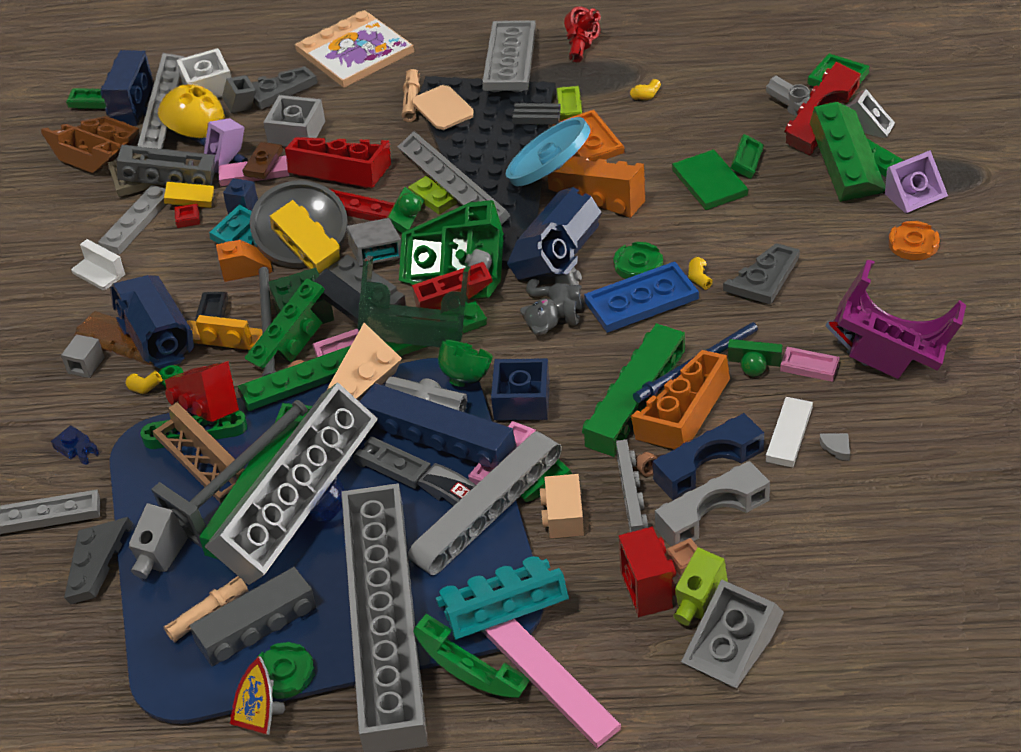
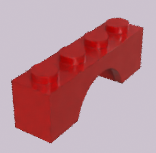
[784,62,861,156]

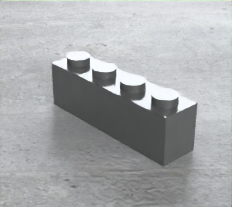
[189,567,316,666]

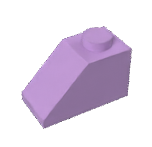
[204,118,245,173]

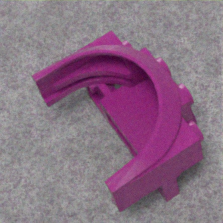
[834,260,966,379]

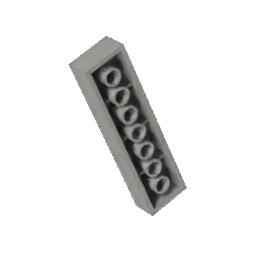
[205,382,378,585]

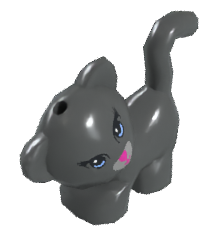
[520,278,584,335]

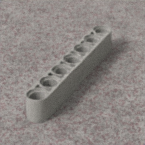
[408,431,562,575]

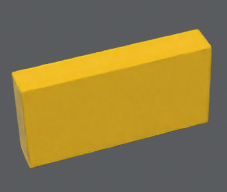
[164,182,214,208]

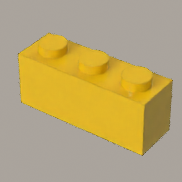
[270,200,340,273]

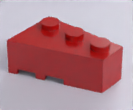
[165,361,239,422]

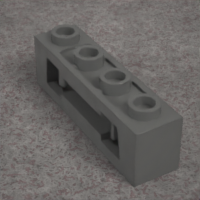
[117,145,215,186]

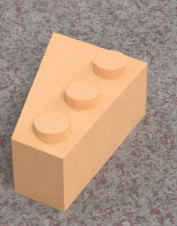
[327,323,402,401]

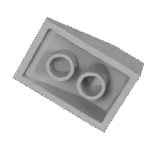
[681,579,784,688]

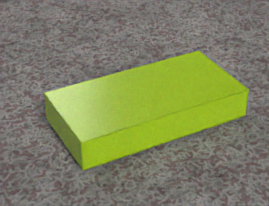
[557,86,582,121]

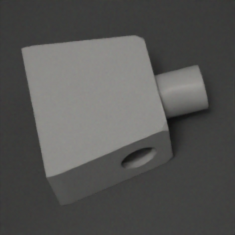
[129,503,188,579]

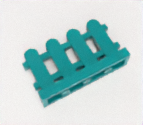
[436,556,569,639]

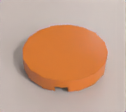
[888,221,940,260]

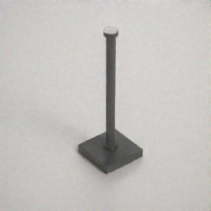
[151,400,308,548]

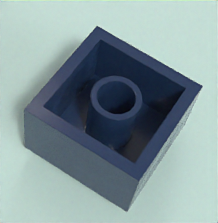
[491,358,550,420]

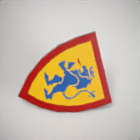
[230,656,285,734]

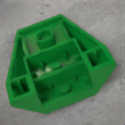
[399,200,503,300]

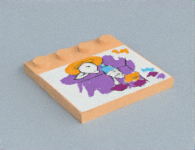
[295,10,414,88]

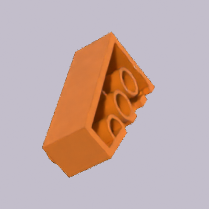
[548,156,645,218]
[631,350,730,449]

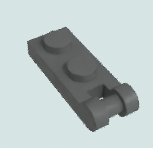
[353,437,431,489]

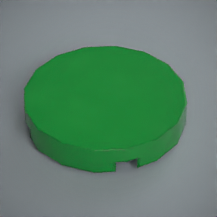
[613,242,664,279]
[257,642,314,699]

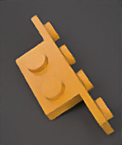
[186,315,262,350]

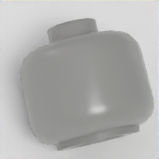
[465,249,492,271]
[555,267,582,285]

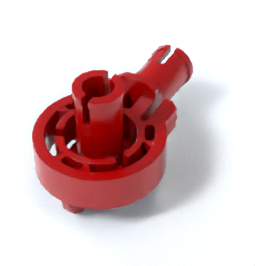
[564,6,601,63]

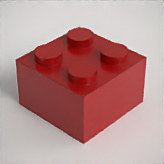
[619,527,676,618]

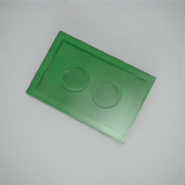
[672,149,748,210]

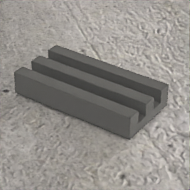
[513,103,561,125]

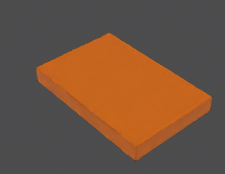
[553,110,625,161]

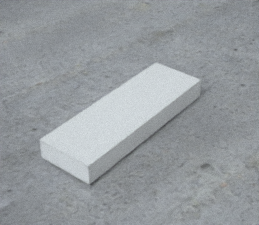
[766,397,813,467]

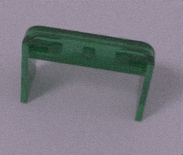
[358,256,471,347]

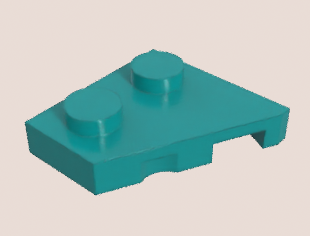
[209,205,253,245]

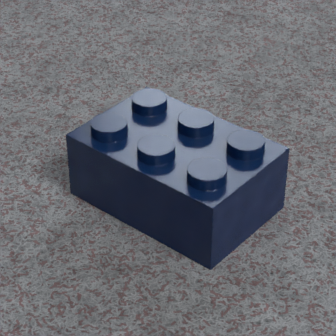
[100,50,154,126]

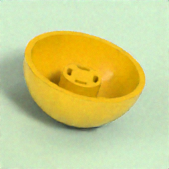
[158,84,224,138]

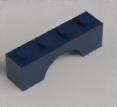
[653,413,764,500]

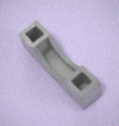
[655,461,770,546]

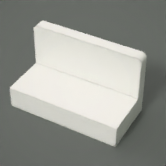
[71,239,126,290]

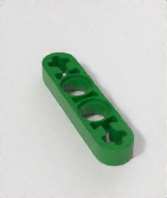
[140,410,248,449]

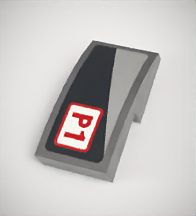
[417,463,476,506]

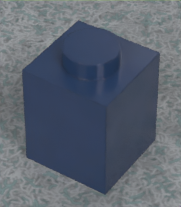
[223,178,258,214]

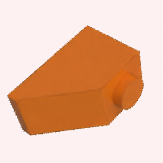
[216,240,273,282]

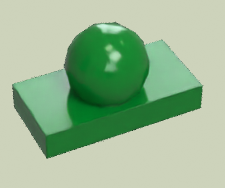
[387,187,424,233]
[728,339,783,377]

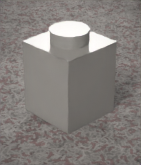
[61,334,105,378]

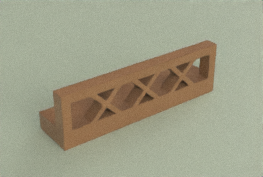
[153,402,244,503]

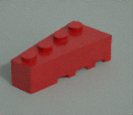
[285,137,391,188]

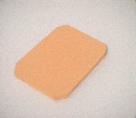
[413,85,474,130]

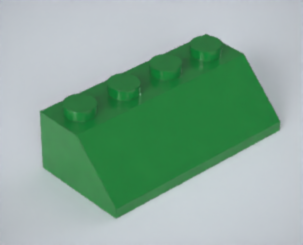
[810,102,885,202]

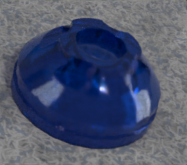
[305,478,345,523]

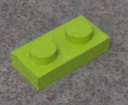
[408,176,457,215]

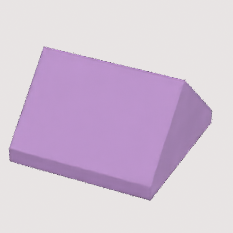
[885,150,948,213]

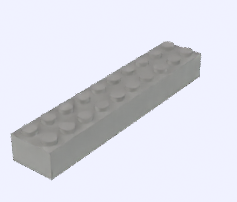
[342,483,428,752]

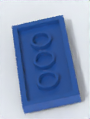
[584,261,699,333]

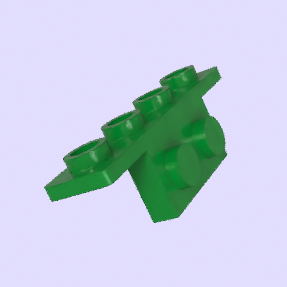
[245,279,325,369]

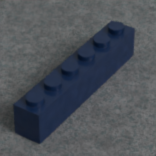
[359,383,517,468]

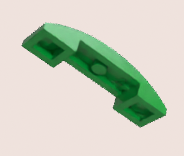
[413,614,530,698]

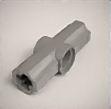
[766,76,810,115]
[385,376,467,412]

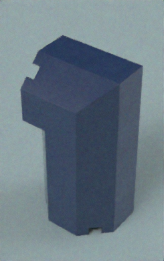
[507,187,601,280]
[110,275,194,369]

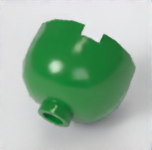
[438,340,493,387]

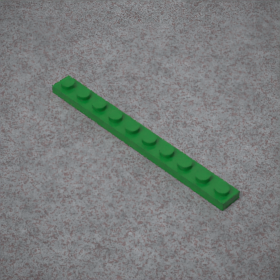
[238,301,487,411]

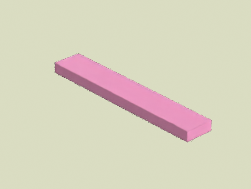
[481,619,621,748]

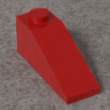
[412,262,493,320]

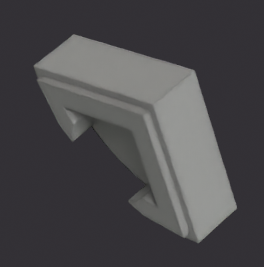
[819,433,850,461]

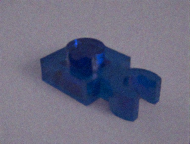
[51,425,100,465]

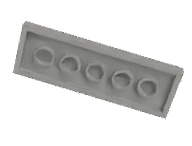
[482,21,536,92]

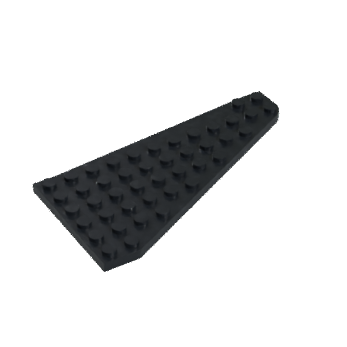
[419,76,556,268]

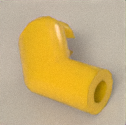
[630,79,661,100]
[688,257,713,290]
[125,371,163,394]

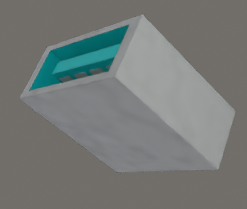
[347,218,401,266]

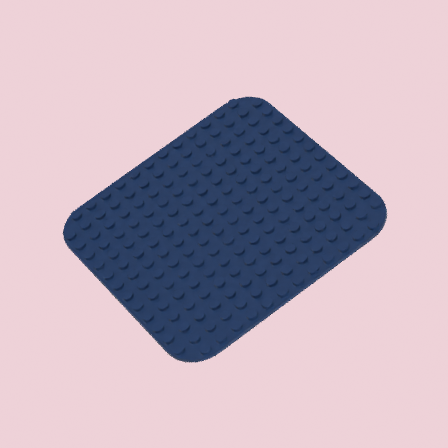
[110,358,544,724]

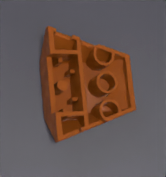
[41,116,139,173]

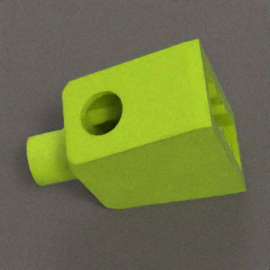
[673,547,728,625]

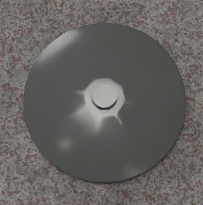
[250,181,348,268]

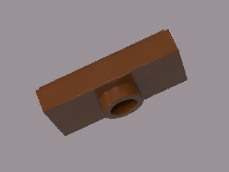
[242,142,283,179]

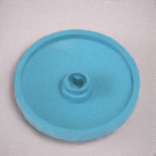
[506,117,590,186]

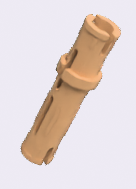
[402,69,420,122]
[164,576,248,643]

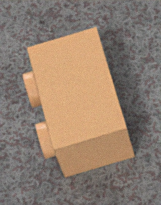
[540,474,584,538]

